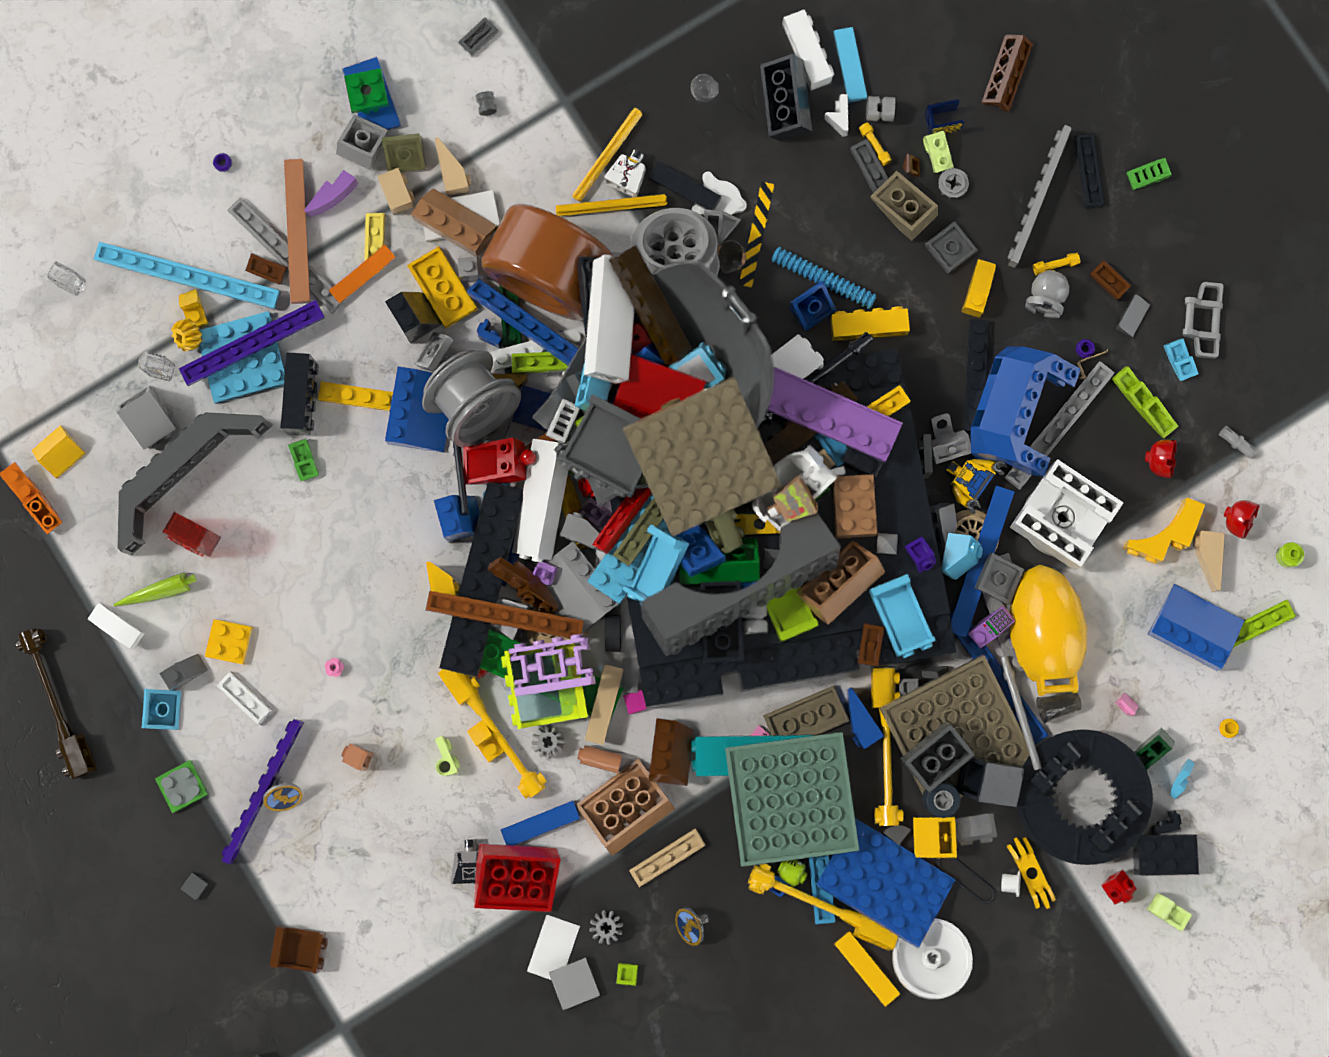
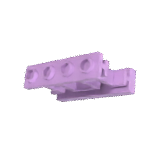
[509,634,596,696]

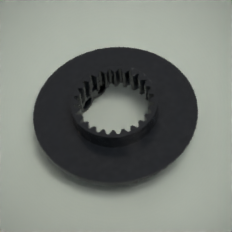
[1017,729,1153,865]

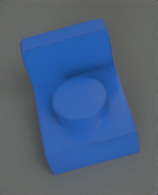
[476,319,503,349]

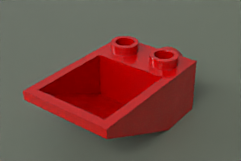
[463,437,536,485]

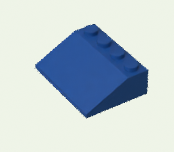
[385,366,449,453]
[1147,584,1244,671]

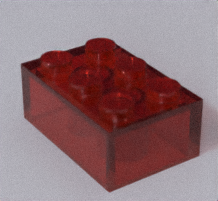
[162,511,221,557]

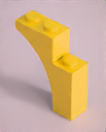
[1123,497,1205,564]

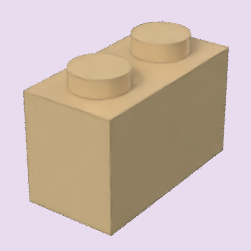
[377,168,415,215]

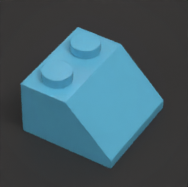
[942,533,983,580]

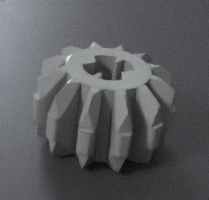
[531,725,565,759]
[589,910,623,944]

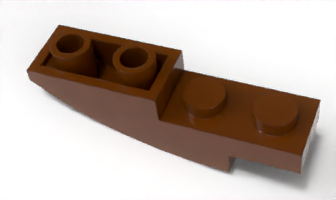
[488,557,559,614]

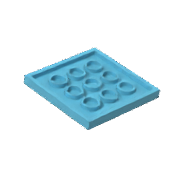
[199,311,285,404]

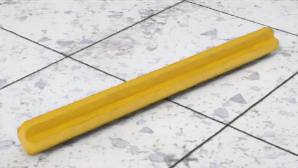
[572,108,642,202]
[555,194,667,216]

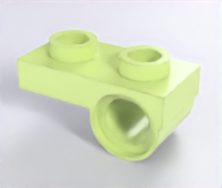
[923,131,953,173]
[435,736,460,776]
[1146,893,1192,932]

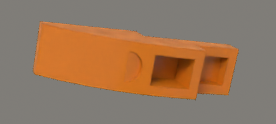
[0,462,63,534]

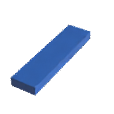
[500,800,580,845]

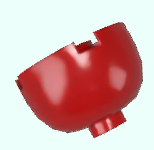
[1145,440,1177,478]
[1223,500,1260,539]

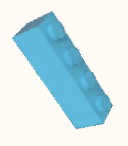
[575,362,612,411]

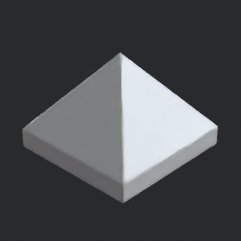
[877,533,898,554]

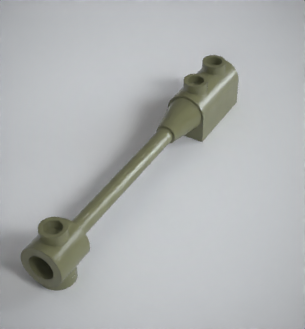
[659,398,744,553]

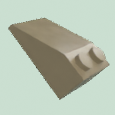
[870,171,938,241]

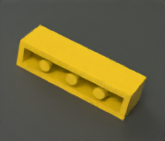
[830,306,910,341]

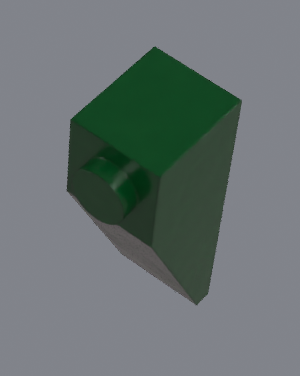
[1134,727,1175,770]

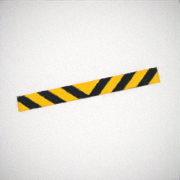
[739,182,774,287]

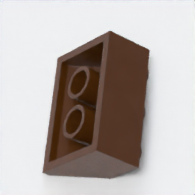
[648,718,694,786]

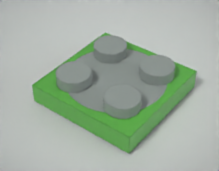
[155,760,209,813]

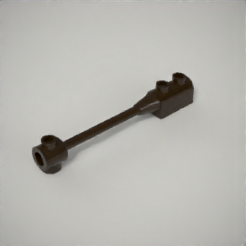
[15,628,97,780]

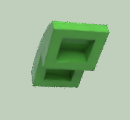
[288,438,319,481]

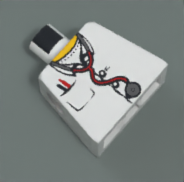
[604,150,645,197]

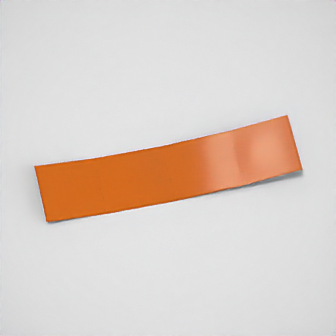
[329,244,395,303]

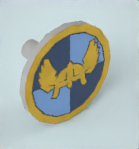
[263,778,303,811]

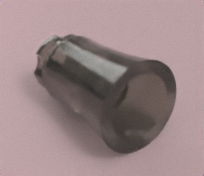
[1036,692,1082,723]

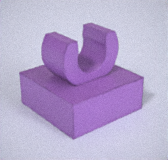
[533,560,558,585]

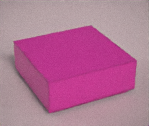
[623,690,646,714]

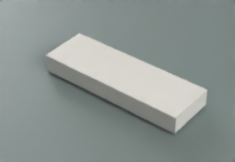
[216,672,273,725]

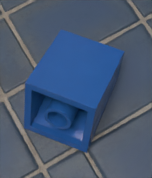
[433,495,480,543]

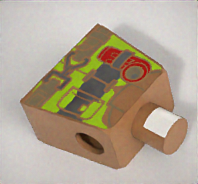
[767,475,818,522]

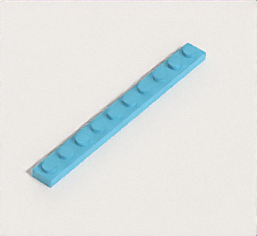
[94,242,280,310]

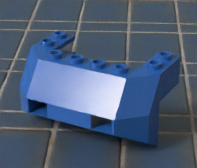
[971,346,1081,476]

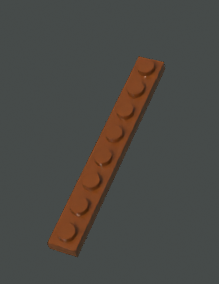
[425,591,584,639]

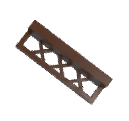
[982,35,1033,111]

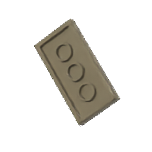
[763,685,850,736]

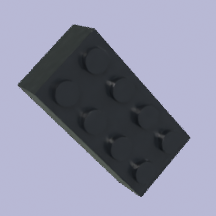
[760,54,812,141]
[280,352,319,436]
[700,581,744,664]

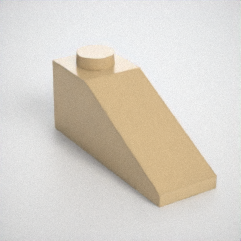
[435,137,472,197]
[1193,531,1225,592]

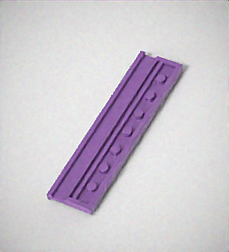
[767,366,903,462]

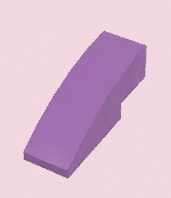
[304,170,359,218]

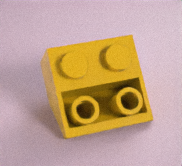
[913,817,957,858]

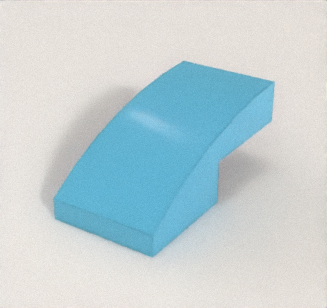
[1163,338,1198,381]

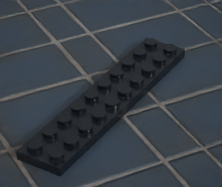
[439,482,523,678]

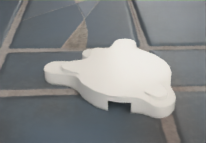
[691,172,746,215]

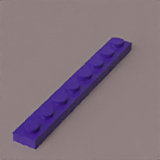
[178,300,325,387]
[222,719,304,864]

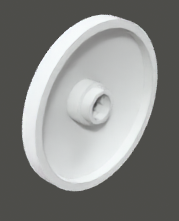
[892,918,972,999]

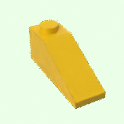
[962,259,996,318]

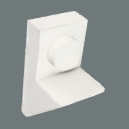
[824,94,848,137]

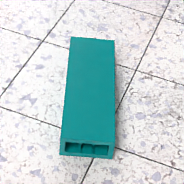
[692,734,813,776]

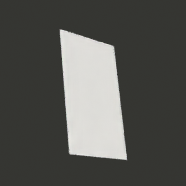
[527,915,580,980]

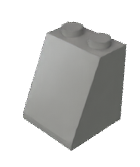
[117,385,176,450]

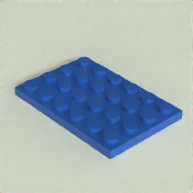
[816,818,955,948]

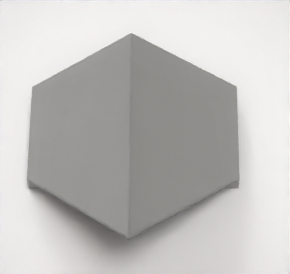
[704,210,741,246]

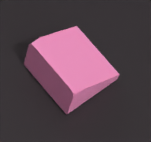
[1115,693,1138,716]

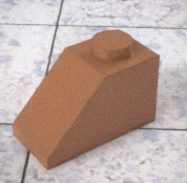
[341,744,374,771]

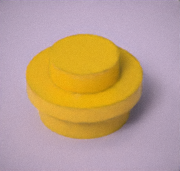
[1219,719,1239,738]

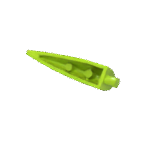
[113,572,196,607]

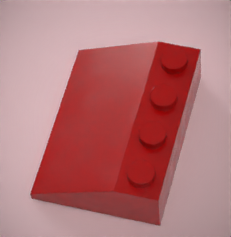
[613,354,706,419]
[474,844,561,912]

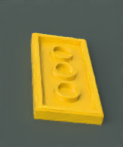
[407,246,478,329]

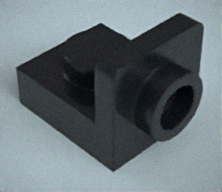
[1151,810,1182,834]

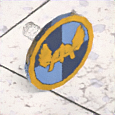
[675,908,709,946]

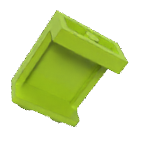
[767,587,818,642]

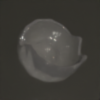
[690,74,719,102]

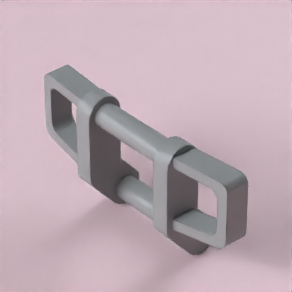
[1182,282,1223,359]

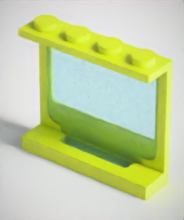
[501,643,588,729]

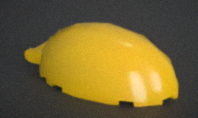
[1010,565,1087,696]

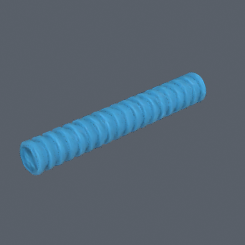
[771,247,877,309]

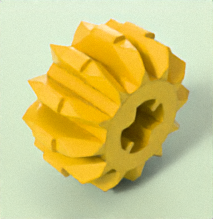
[171,318,202,352]

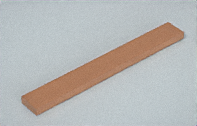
[284,159,310,304]

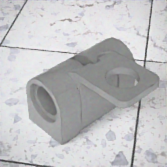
[931,413,971,464]

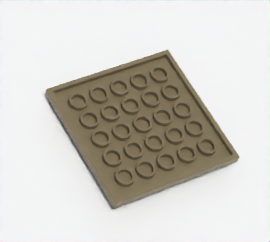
[622,377,781,536]
[879,654,1030,802]

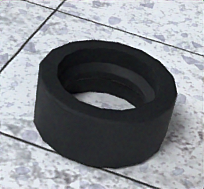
[605,615,621,652]

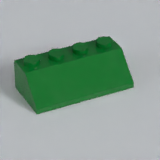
[679,538,759,584]

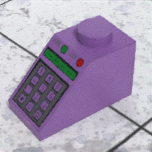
[968,605,1015,648]

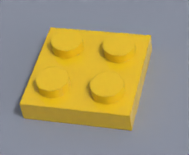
[205,619,252,665]

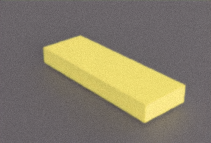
[364,213,385,270]

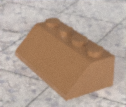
[411,188,497,257]
[796,541,885,624]

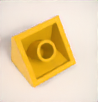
[31,425,86,479]

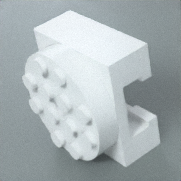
[1010,459,1123,570]

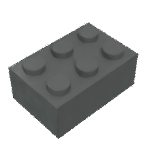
[900,721,975,792]

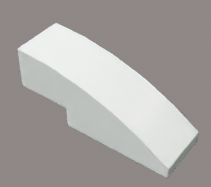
[88,603,145,650]

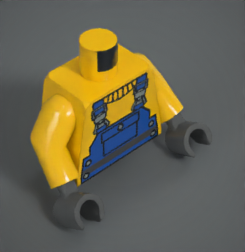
[947,459,1007,514]

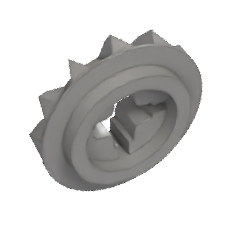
[939,168,969,198]

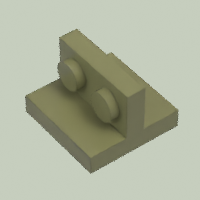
[382,133,426,172]

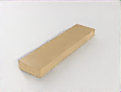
[584,664,624,745]
[629,829,705,887]

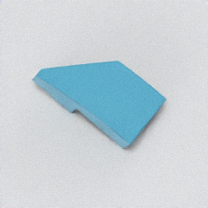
[1170,758,1195,799]

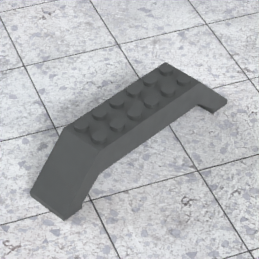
[118,412,272,556]

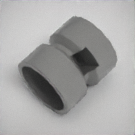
[866,96,895,122]
[742,605,768,634]

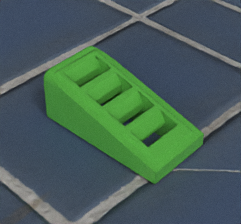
[1127,158,1171,190]

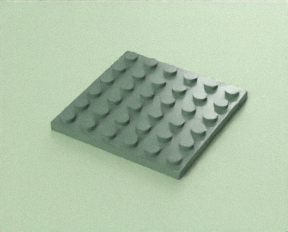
[725,732,859,866]

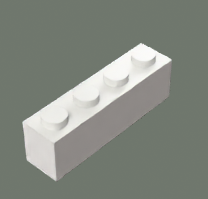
[783,10,834,91]

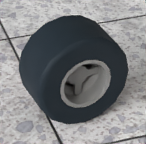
[922,782,961,818]

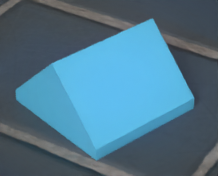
[142,689,181,730]

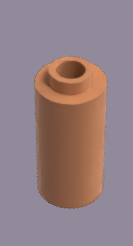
[577,745,622,774]

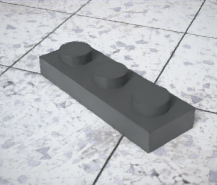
[850,139,888,193]

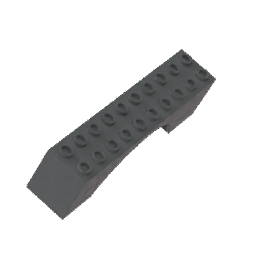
[641,513,840,656]

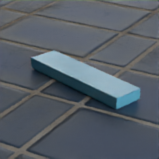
[834,27,867,103]

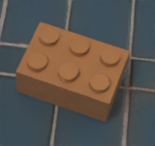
[832,475,877,538]

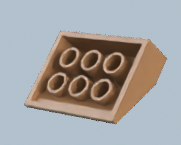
[576,759,675,856]

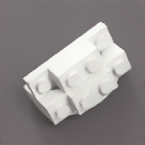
[752,445,837,531]

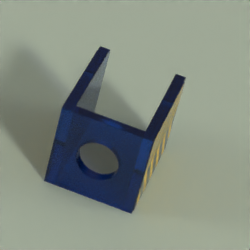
[924,99,965,135]

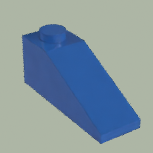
[846,687,884,749]

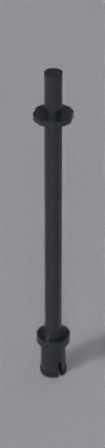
[758,332,873,427]

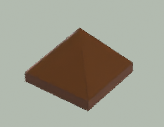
[902,154,919,177]

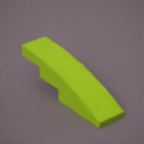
[1111,366,1178,438]

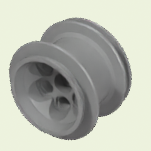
[631,208,719,276]
[422,350,521,447]

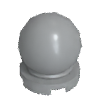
[1025,270,1069,318]

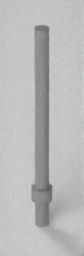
[1000,656,1042,770]

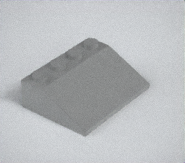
[544,542,620,634]

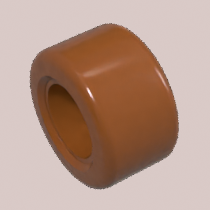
[481,204,613,320]

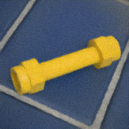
[859,122,891,166]
[1033,253,1080,275]

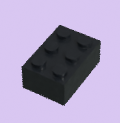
[1133,834,1199,876]

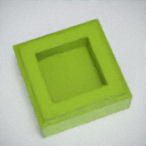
[616,963,638,986]

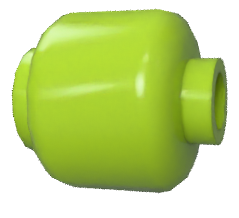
[1276,542,1305,568]
[777,859,808,887]

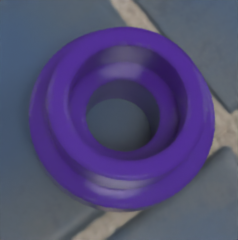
[213,153,232,172]
[1076,339,1095,358]

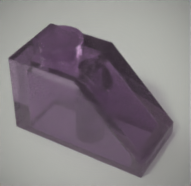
[578,497,613,531]

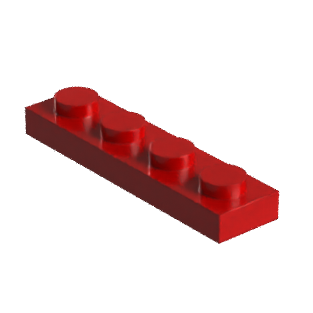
[592,487,652,555]

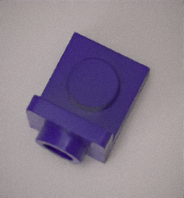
[905,537,936,572]

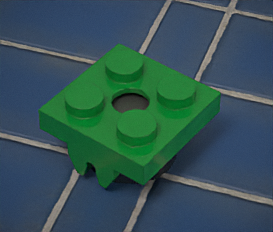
[344,68,389,114]

